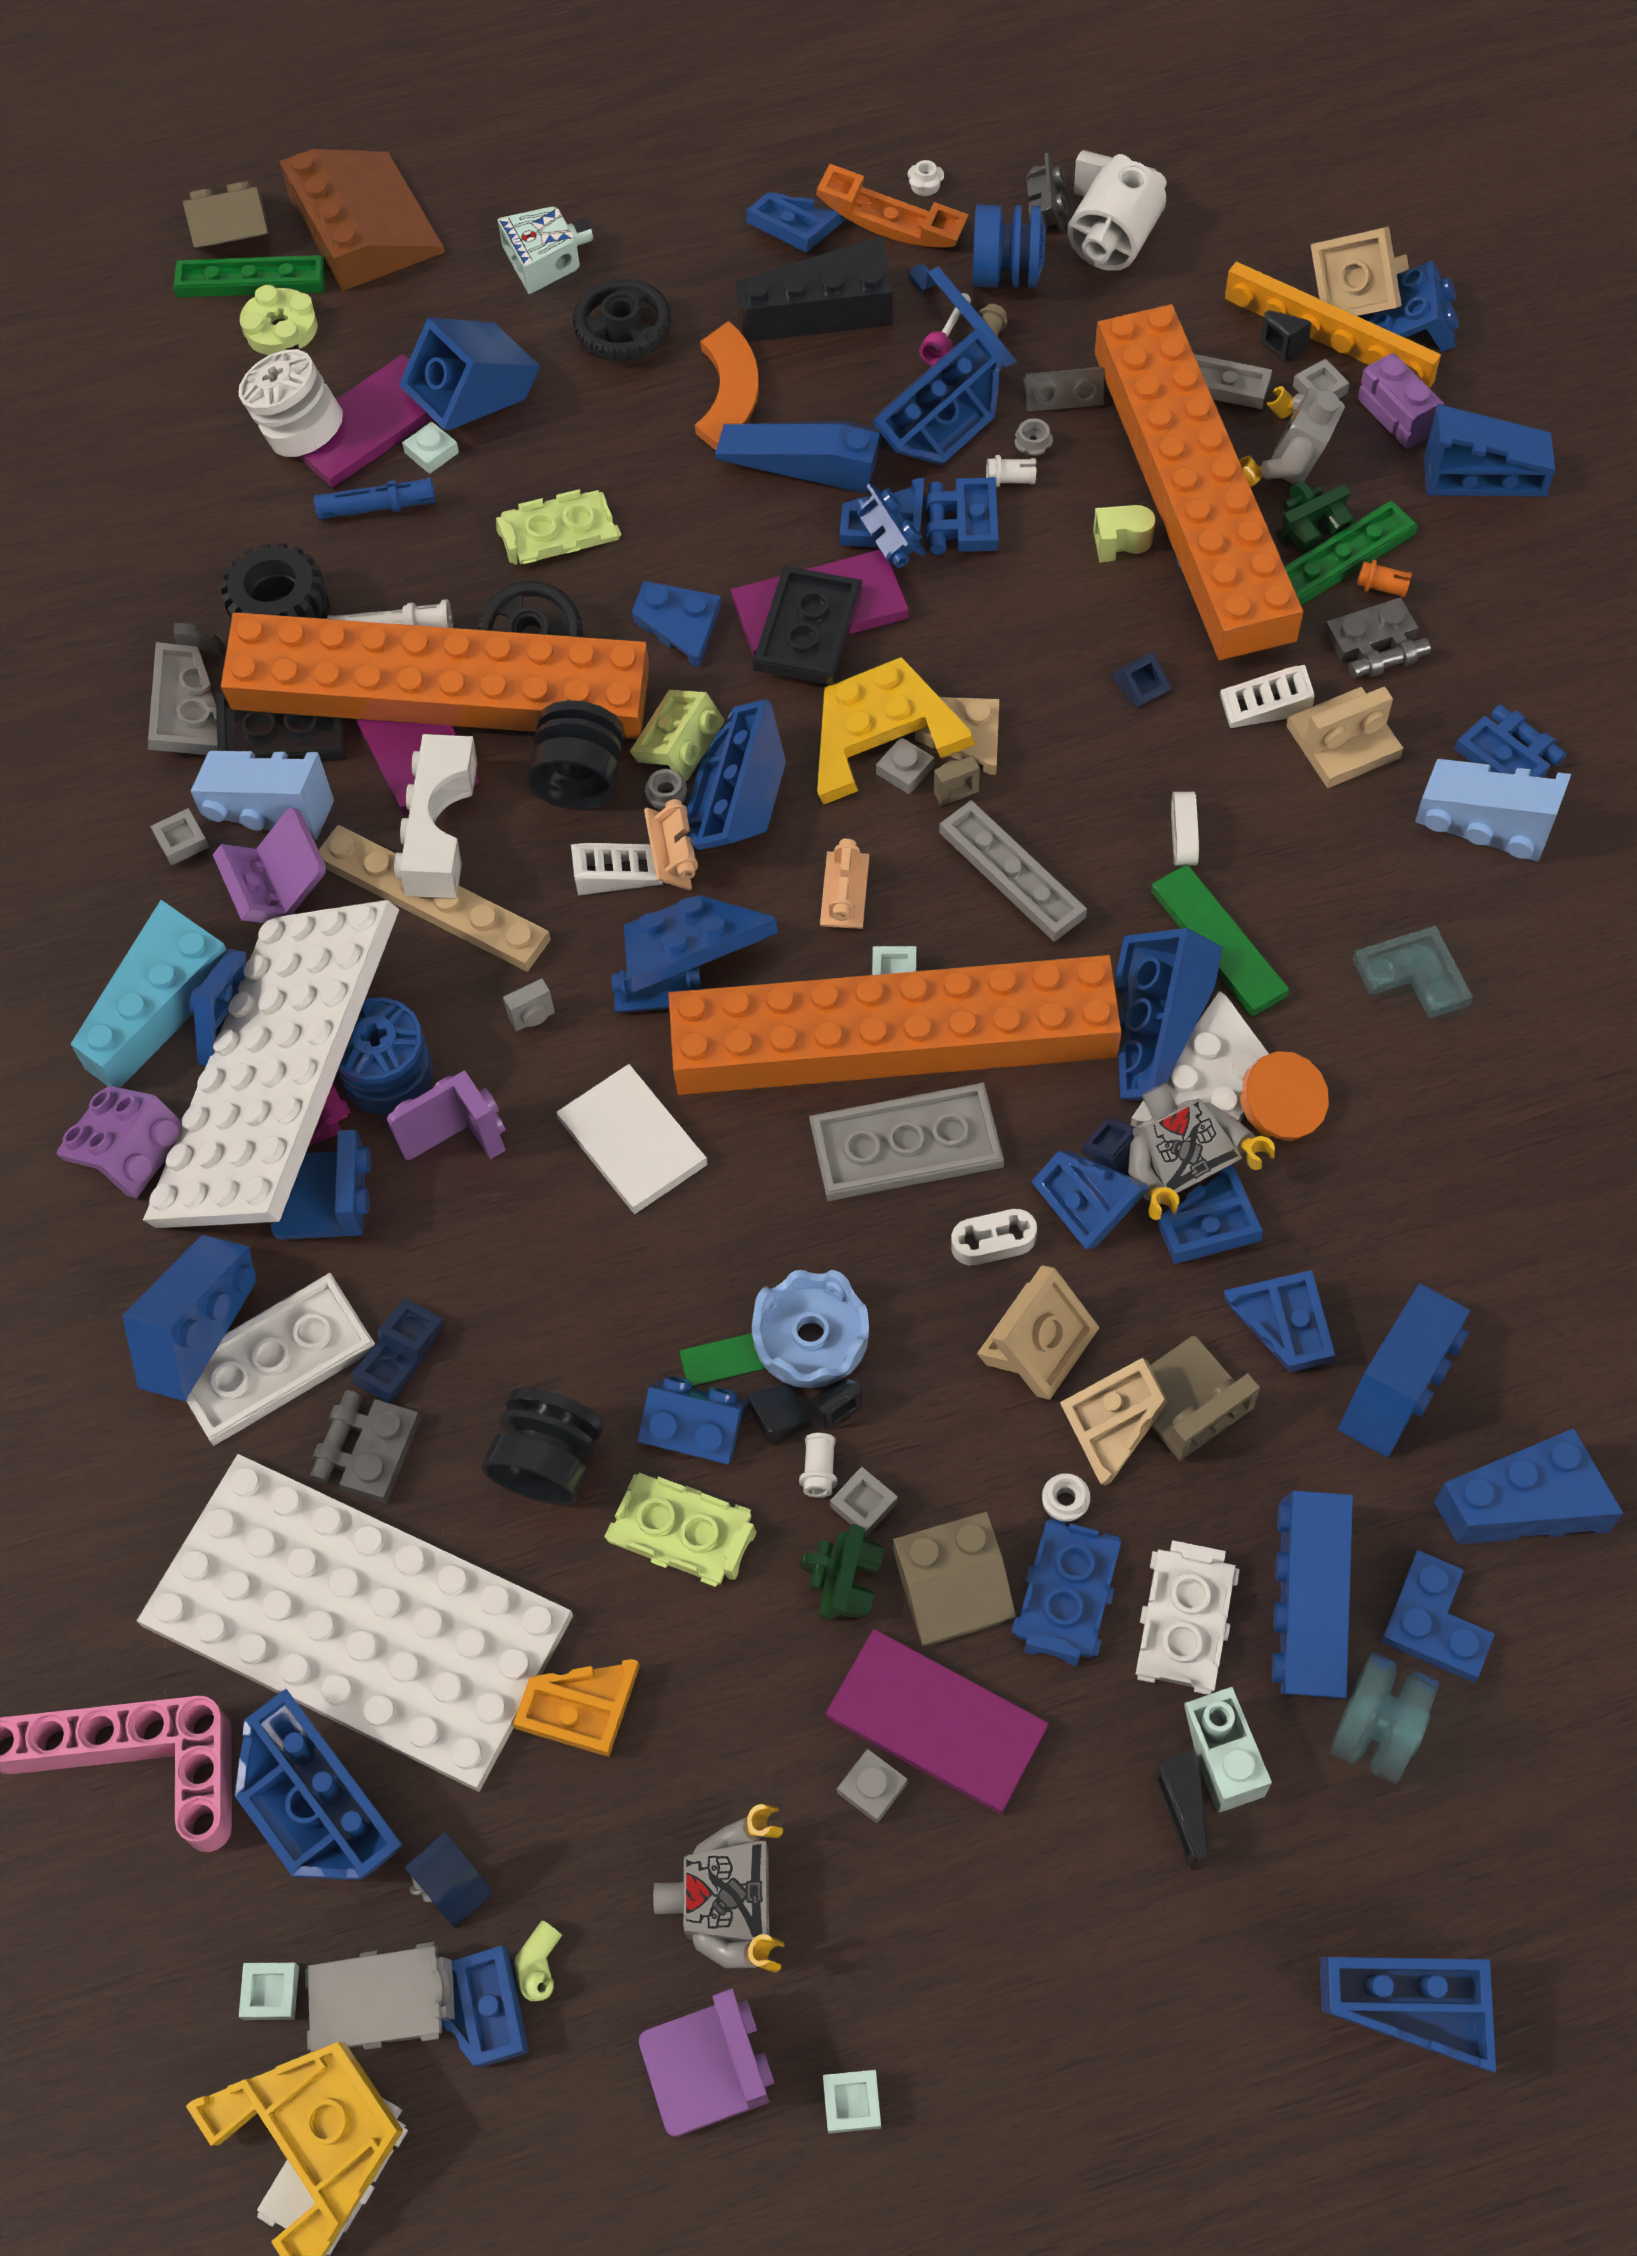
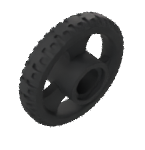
[573,279,671,361]
[478,580,583,637]

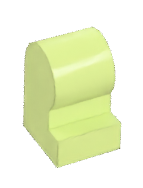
[1093,505,1155,563]

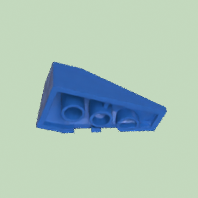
[1115,928,1223,1101]

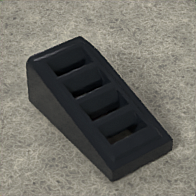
[1154,1750,1208,1870]

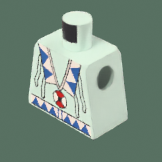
[497,206,593,294]

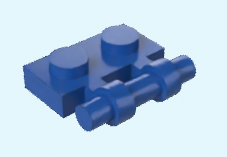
[925,477,999,555]
[1454,704,1567,778]

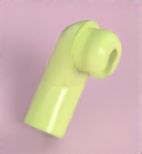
[514,1920,562,2001]

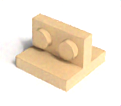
[1310,226,1409,316]
[1286,686,1404,789]
[977,1266,1100,1400]

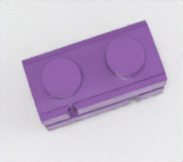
[1357,353,1444,449]

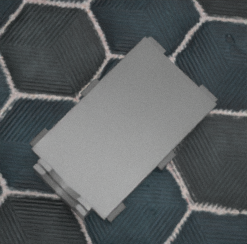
[305,1941,455,2052]

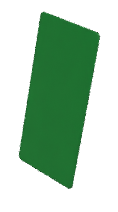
[680,1333,766,1386]

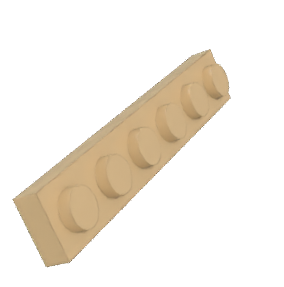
[319,825,551,972]

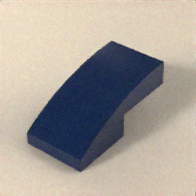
[352,1298,443,1404]
[404,1832,494,1928]

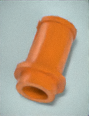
[1357,559,1412,598]

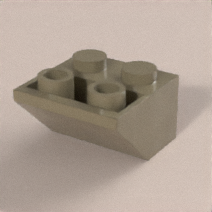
[182,181,269,248]

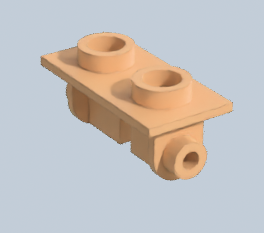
[644,799,698,891]
[820,839,870,929]

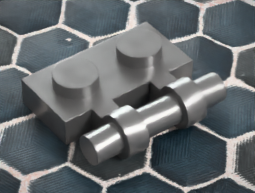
[1324,597,1431,678]
[309,1390,421,1504]

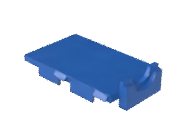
[1011,1518,1121,1667]

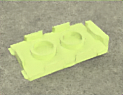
[496,489,622,565]
[604,1473,757,1587]

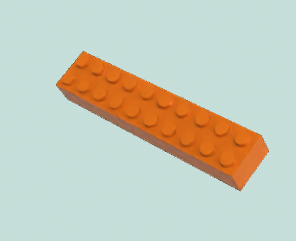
[1095,304,1303,660]
[221,612,649,739]
[668,955,1121,1095]

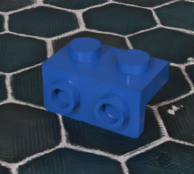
[637,1376,748,1464]

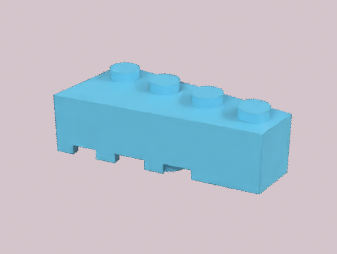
[70,900,227,1088]

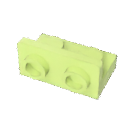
[630,690,724,781]

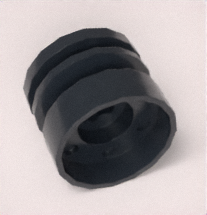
[527,700,625,811]
[481,1388,604,1505]

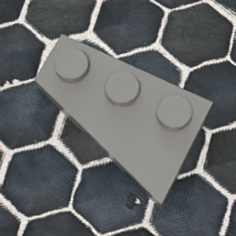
[148,642,218,755]

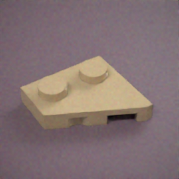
[915,697,999,775]
[1060,1358,1168,1486]

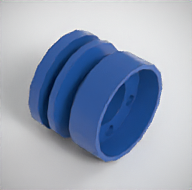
[973,204,1046,288]
[337,997,433,1115]

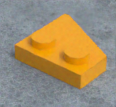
[513,1659,640,1757]

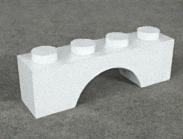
[394,734,477,898]

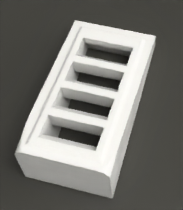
[1220,665,1314,728]
[571,843,663,896]

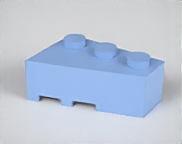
[191,751,334,841]
[1415,759,1571,862]

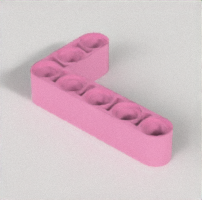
[0,1696,232,1852]

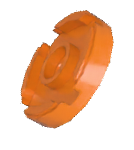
[1240,1051,1329,1142]

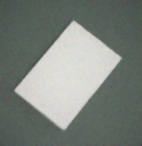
[556,1064,708,1214]

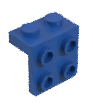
[1363,260,1459,352]
[271,1130,371,1240]

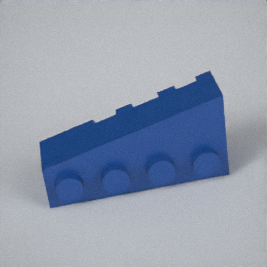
[1272,1491,1353,1699]

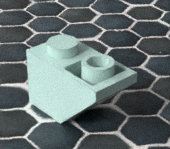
[1184,1687,1272,1813]

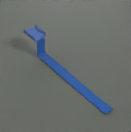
[909,263,1017,368]

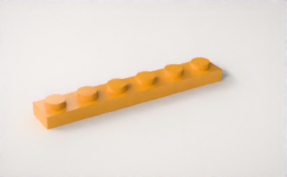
[1225,261,1441,388]

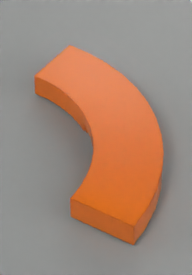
[695,321,759,451]

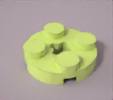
[240,285,318,355]

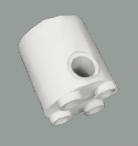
[1067,154,1167,270]

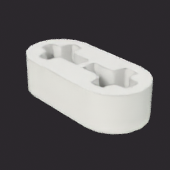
[1171,792,1199,866]
[951,1209,1037,1266]

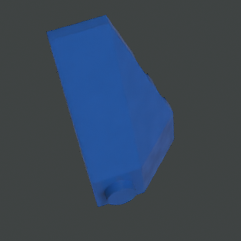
[715,421,883,494]

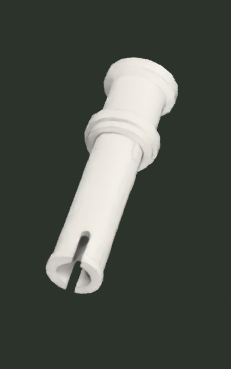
[327,599,453,628]

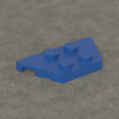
[624,895,778,993]

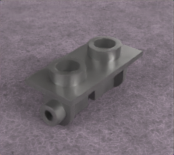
[1027,153,1068,234]
[1023,367,1104,412]

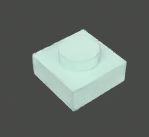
[402,421,459,474]
[872,946,916,975]
[239,1962,299,2020]
[823,2070,881,2134]

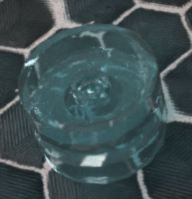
[1329,1652,1439,1785]

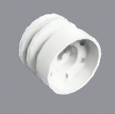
[238,349,343,457]

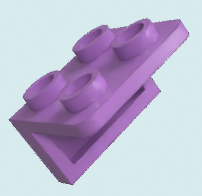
[213,808,326,923]
[387,1070,506,1160]
[57,1086,182,1198]
[639,1989,775,2137]

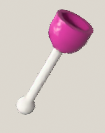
[919,293,971,366]

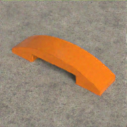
[816,164,969,247]

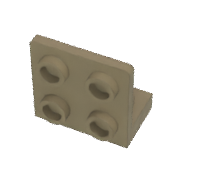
[1150,1336,1260,1461]

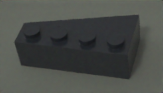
[736,236,893,342]

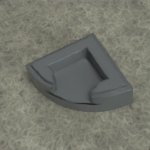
[173,623,224,658]

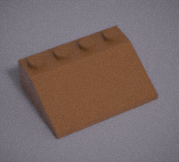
[279,149,445,291]

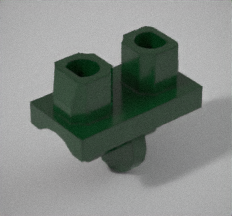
[1275,482,1354,553]
[799,1524,885,1621]

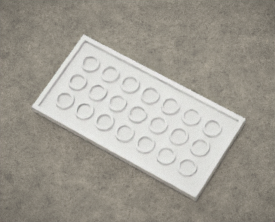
[143,900,399,1228]
[137,1454,573,1792]

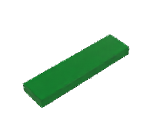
[173,255,327,298]
[1284,500,1418,606]
[1151,864,1289,1017]

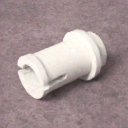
[986,455,1036,487]
[799,1433,837,1498]

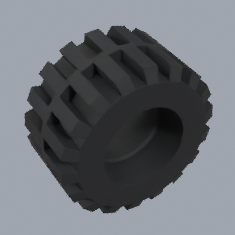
[220,543,331,622]

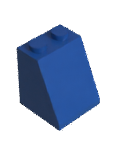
[399,317,541,430]

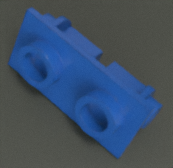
[857,483,926,568]
[611,966,701,1013]

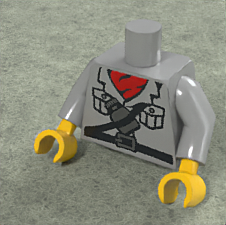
[1239,386,1345,487]
[1128,1083,1275,1220]
[653,1804,784,1973]

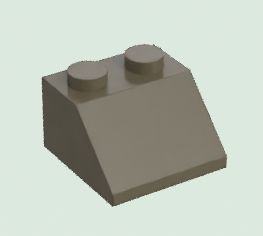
[893,1511,1016,1648]

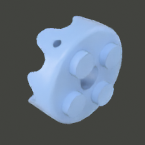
[752,1270,869,1389]

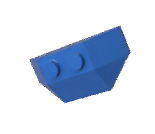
[872,327,1003,465]
[687,699,786,850]
[235,1688,403,1880]

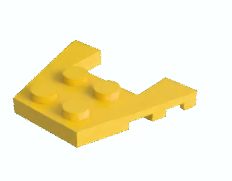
[817,657,976,805]
[186,2042,404,2256]

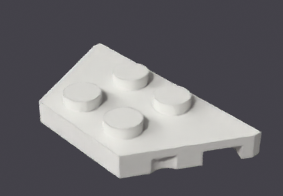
[1131,991,1269,1127]

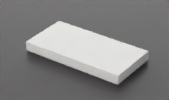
[186,1273,375,1446]

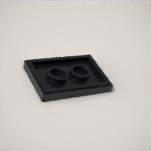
[753,566,863,685]
[216,693,345,762]

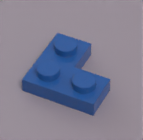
[1381,1550,1495,1683]

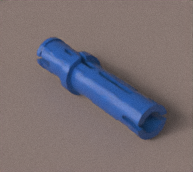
[314,477,436,520]

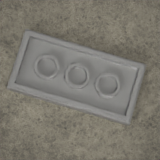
[809,1082,1004,1202]

